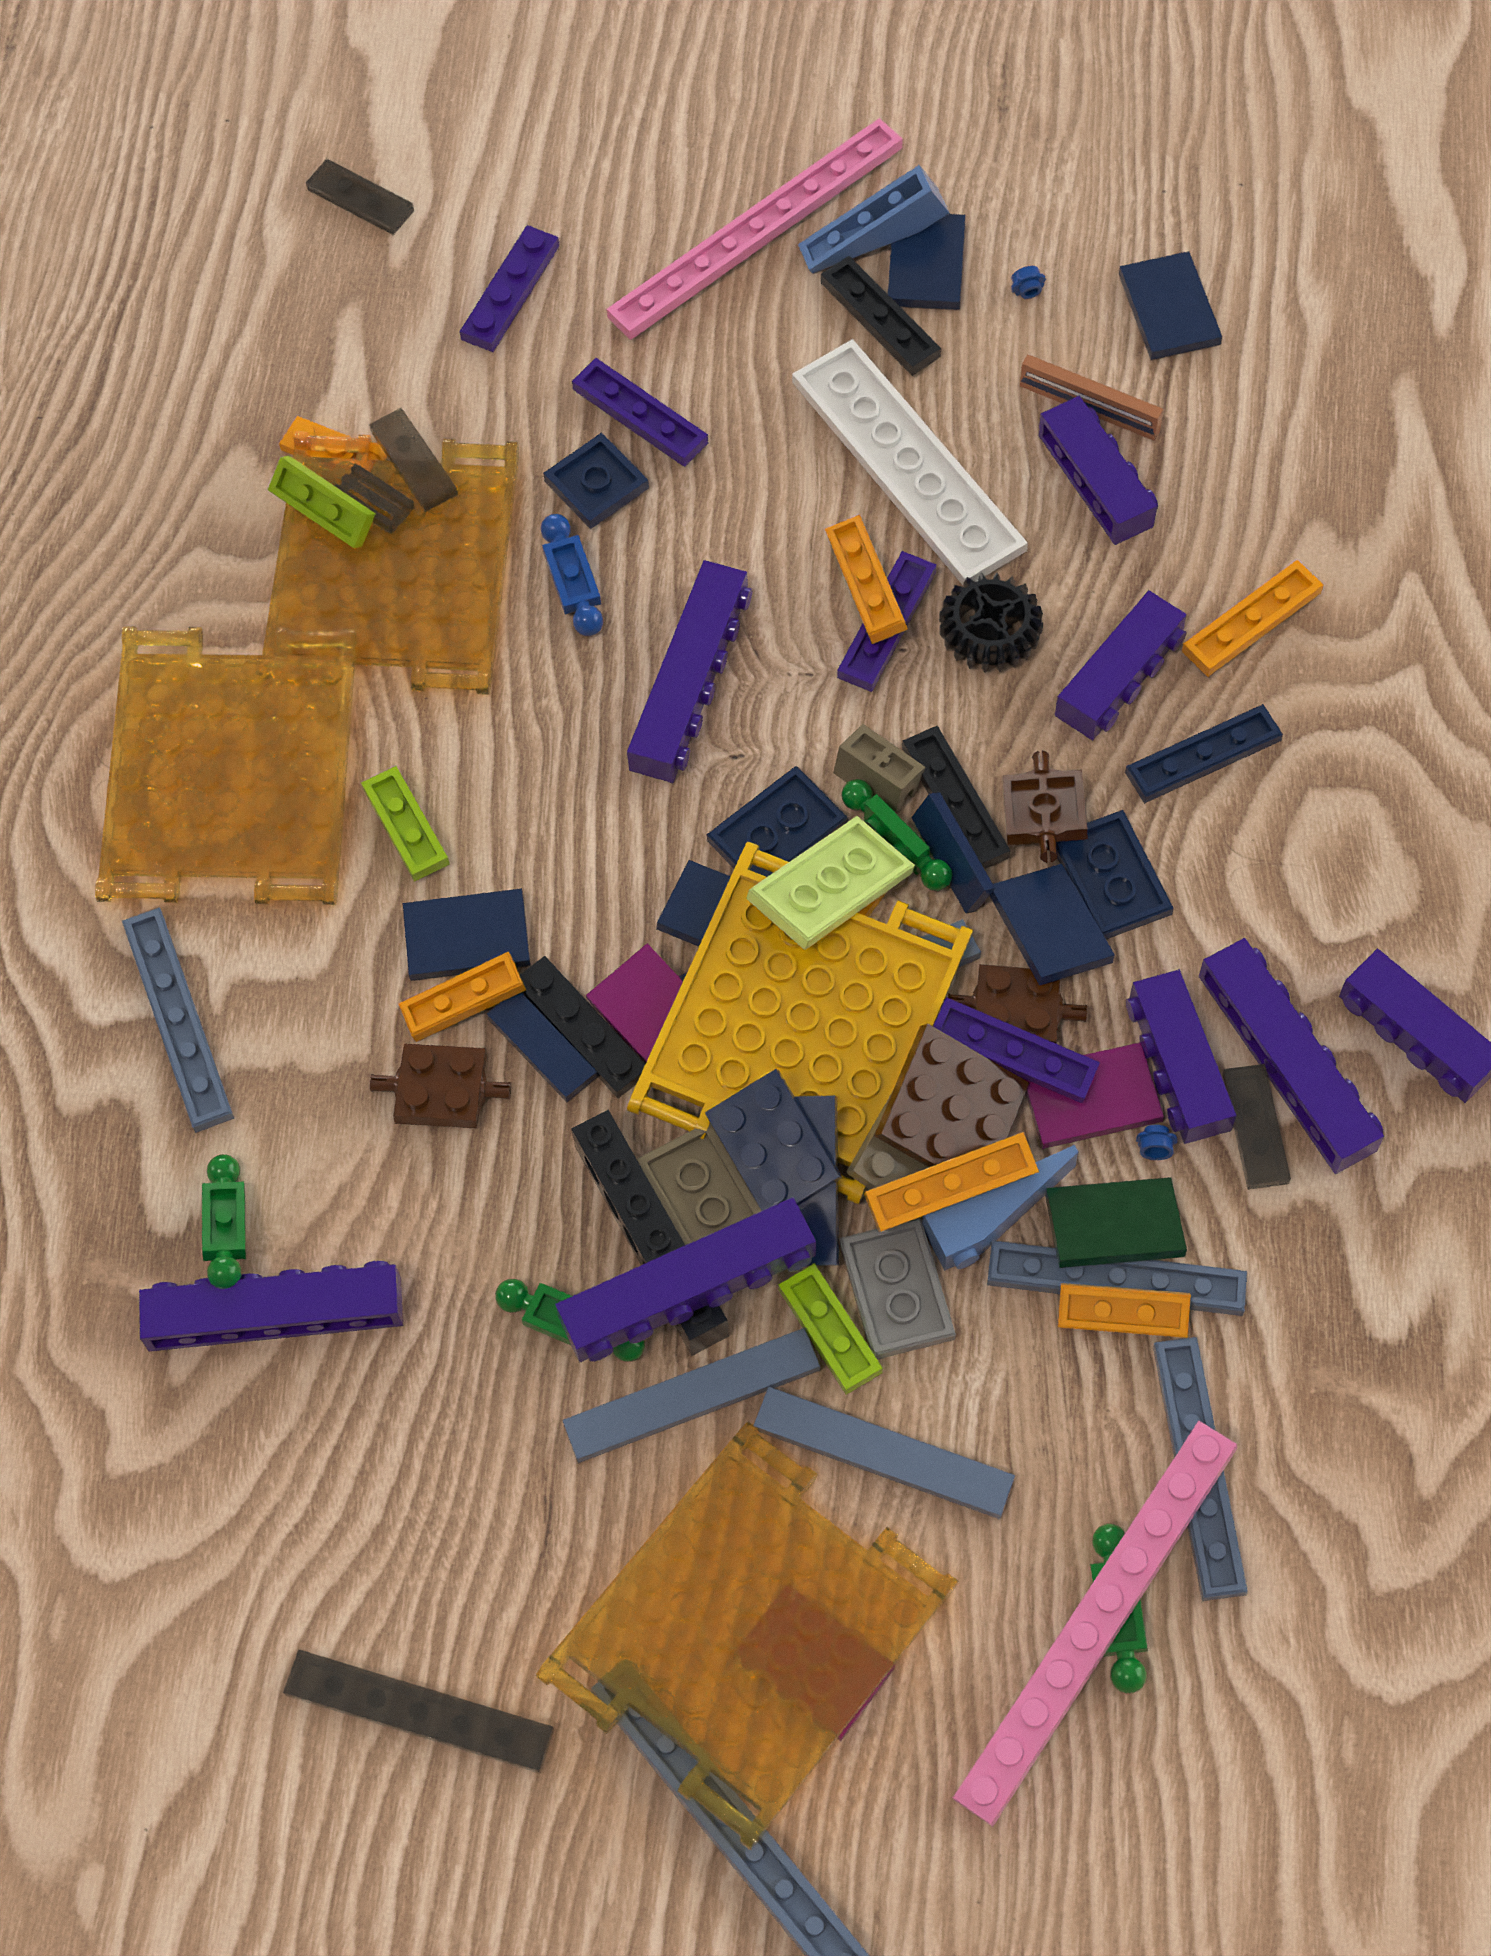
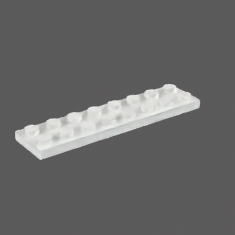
[792,339,1028,585]

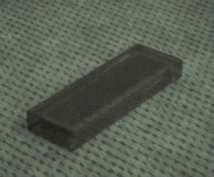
[306,159,414,235]
[369,408,458,512]
[1222,1064,1291,1190]

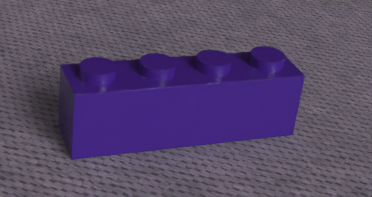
[1038,395,1158,545]
[1055,590,1187,741]
[1339,948,1491,1103]
[1126,969,1237,1144]

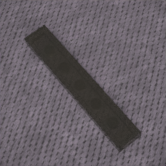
[283,1649,555,1773]

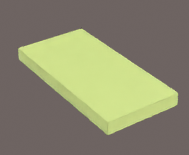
[746,816,915,950]

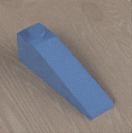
[798,165,950,274]
[922,1145,1078,1271]

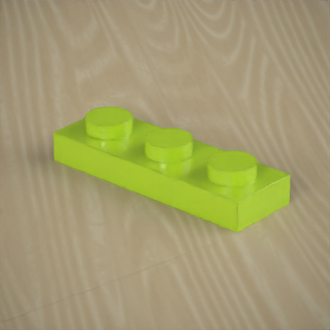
[268,456,376,548]
[361,766,450,882]
[778,1263,883,1395]

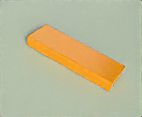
[398,951,526,1042]
[1058,1283,1191,1338]

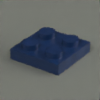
[543,432,649,529]

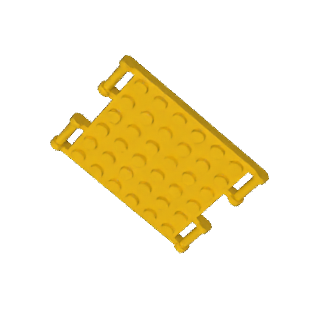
[627,841,973,1205]

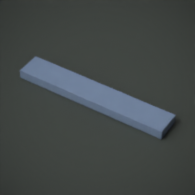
[122,907,235,1133]
[987,1241,1247,1316]
[562,1328,820,1463]
[1153,1337,1248,1601]
[753,1386,1015,1519]

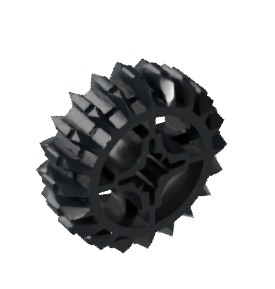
[939,572,1043,673]

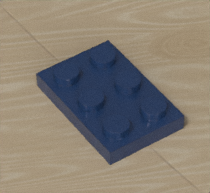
[705,1069,842,1211]

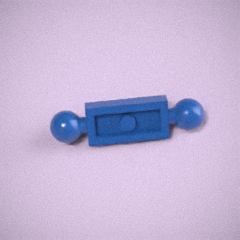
[540,514,603,636]

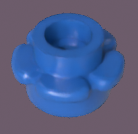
[1011,266,1046,299]
[1136,1125,1178,1160]

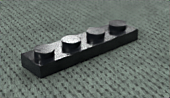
[821,256,941,376]
[902,725,1011,869]
[520,956,645,1099]

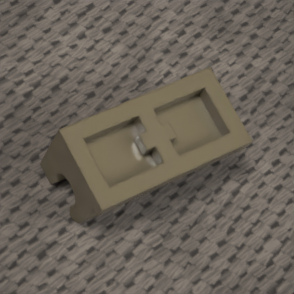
[833,724,925,814]

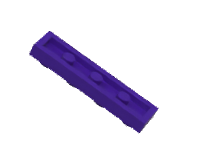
[459,225,559,352]
[572,358,709,467]
[837,551,937,692]
[933,997,1100,1103]

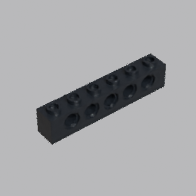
[571,1110,729,1356]

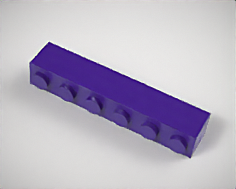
[627,560,752,783]
[1199,938,1384,1175]
[555,1197,816,1363]
[139,1261,403,1352]

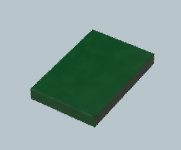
[1045,1177,1187,1268]

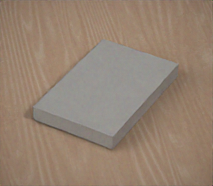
[839,1218,956,1360]

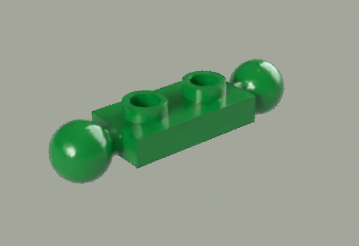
[841,779,952,891]
[202,1154,246,1289]
[495,1279,645,1362]
[1090,1523,1148,1694]

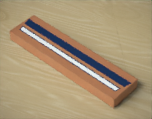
[1020,354,1164,441]

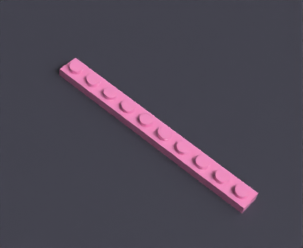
[607,118,903,340]
[953,1421,1237,1827]

